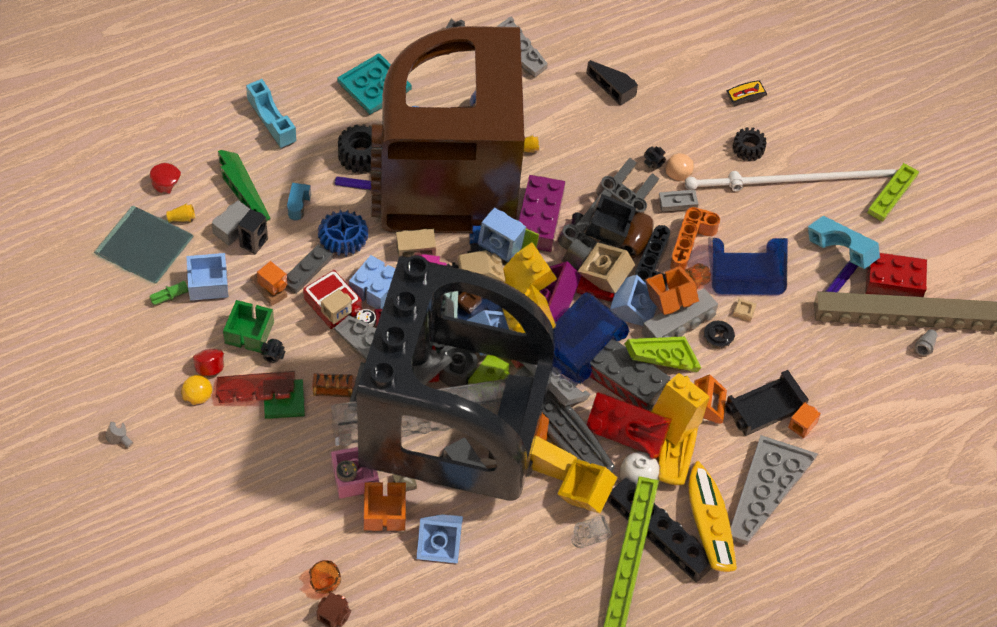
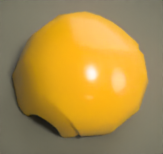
[181,375,213,405]

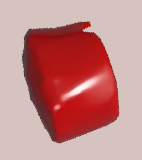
[150,163,181,194]
[193,349,224,376]

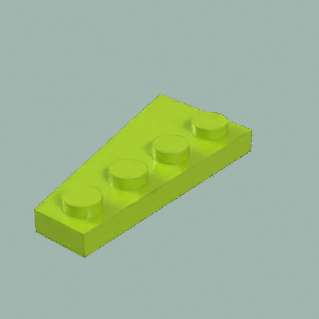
[624,336,701,372]

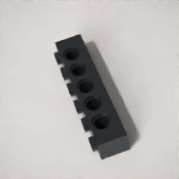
[607,478,712,583]

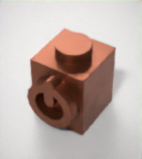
[316,592,352,627]

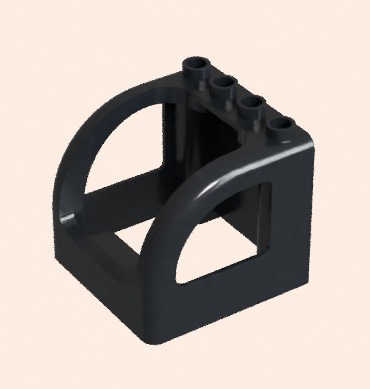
[357,255,556,501]

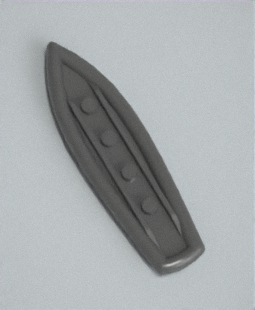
[543,390,615,472]

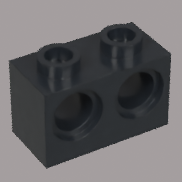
[238,209,268,255]

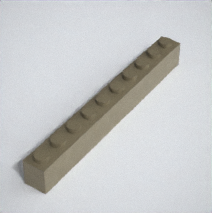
[814,291,997,332]

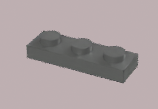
[286,244,333,294]

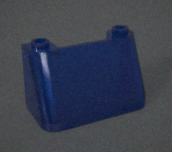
[553,292,630,385]

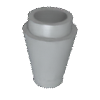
[915,329,938,356]

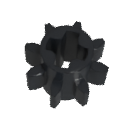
[644,146,666,168]
[260,339,286,363]

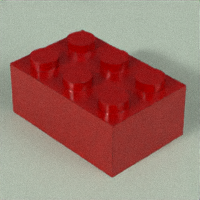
[865,253,927,297]

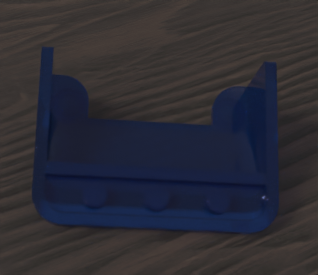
[708,238,788,295]

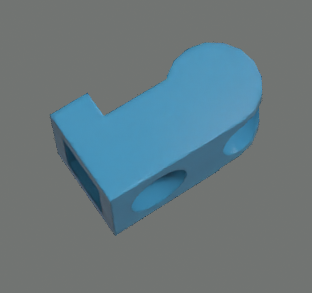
[287,183,311,220]

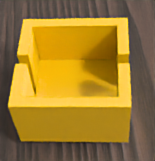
[557,458,618,514]

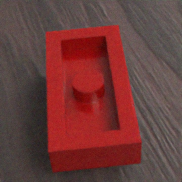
[577,275,615,302]

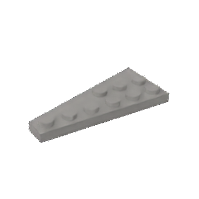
[731,435,818,545]

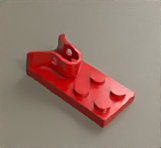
[586,392,672,458]

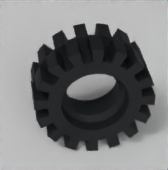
[733,127,767,161]

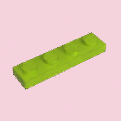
[867,163,919,222]

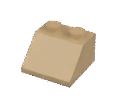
[578,243,635,293]
[457,250,505,282]

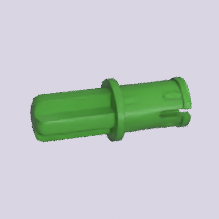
[150,281,189,305]

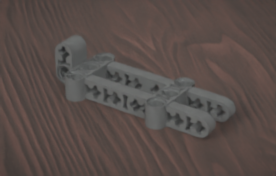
[558,158,660,271]

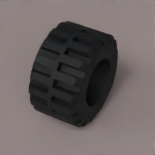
[338,124,382,173]

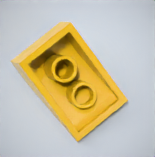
[503,243,557,291]

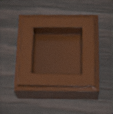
[458,292,482,314]

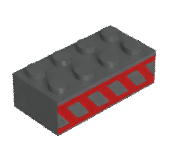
[583,335,671,411]

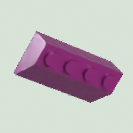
[539,261,581,336]

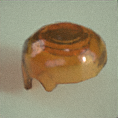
[309,560,341,594]

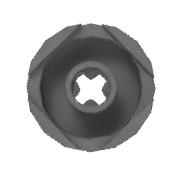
[439,346,478,390]

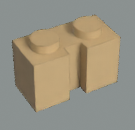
[396,229,436,259]

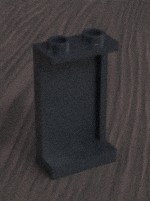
[725,370,809,436]

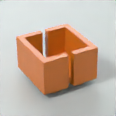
[646,266,699,315]
[364,482,406,531]

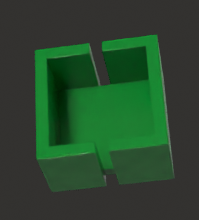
[223,300,274,353]

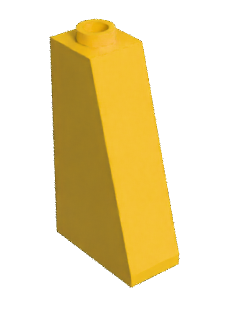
[530,436,577,481]

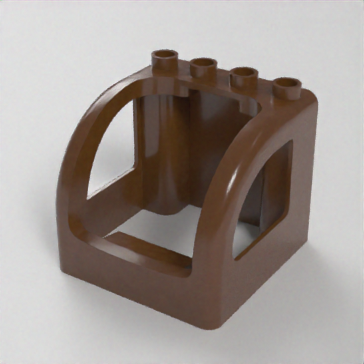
[371,26,525,233]

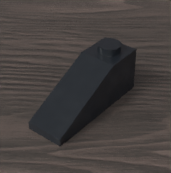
[586,60,638,106]

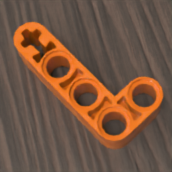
[670,207,720,271]

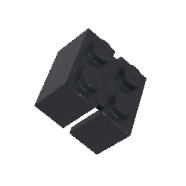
[585,194,636,249]

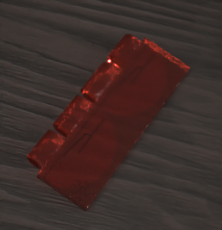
[215,371,295,404]

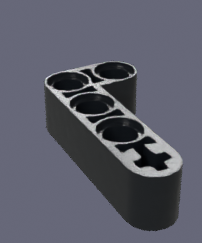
[635,225,670,291]

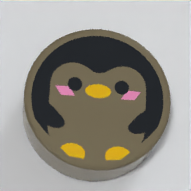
[336,460,357,482]

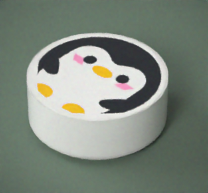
[356,309,376,327]

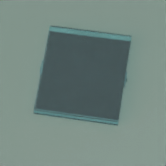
[94,206,194,283]

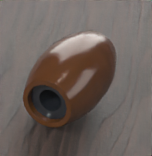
[620,213,654,258]

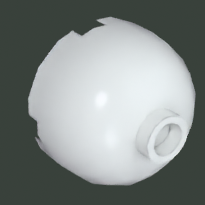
[619,452,659,485]

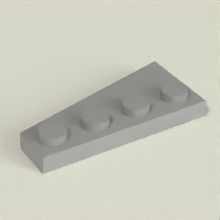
[496,16,548,77]

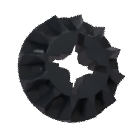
[704,320,735,349]

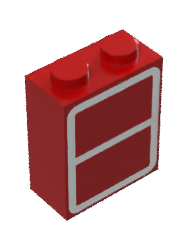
[303,270,362,329]

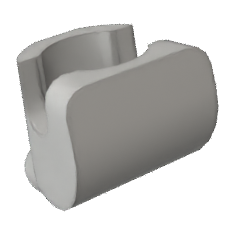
[105,422,133,448]

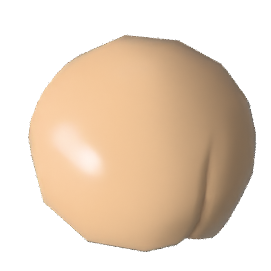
[665,153,694,181]

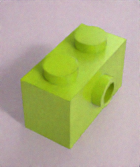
[468,355,510,402]

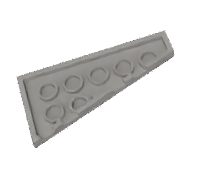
[334,316,452,385]

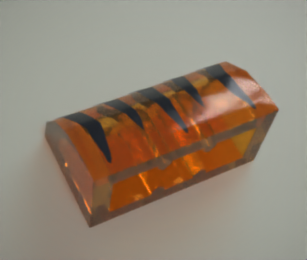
[312,373,354,397]

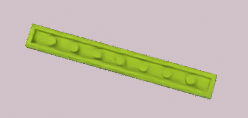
[603,476,659,627]

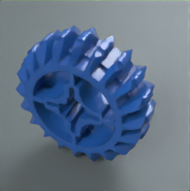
[318,209,368,256]

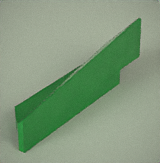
[218,150,271,221]

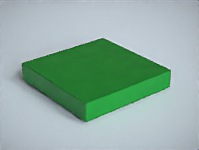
[263,379,305,419]

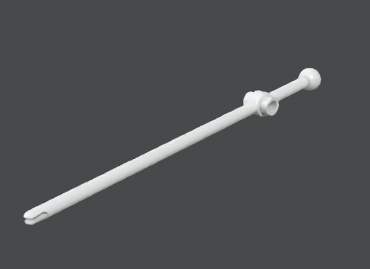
[685,169,897,192]

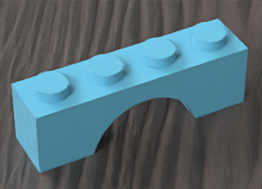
[246,79,297,148]
[808,216,880,269]

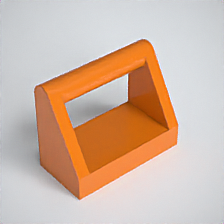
[694,374,727,424]

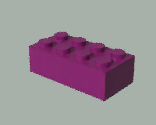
[519,175,566,252]

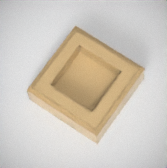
[733,298,757,322]

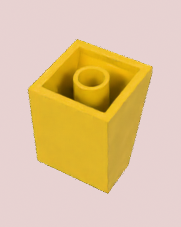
[651,373,710,446]

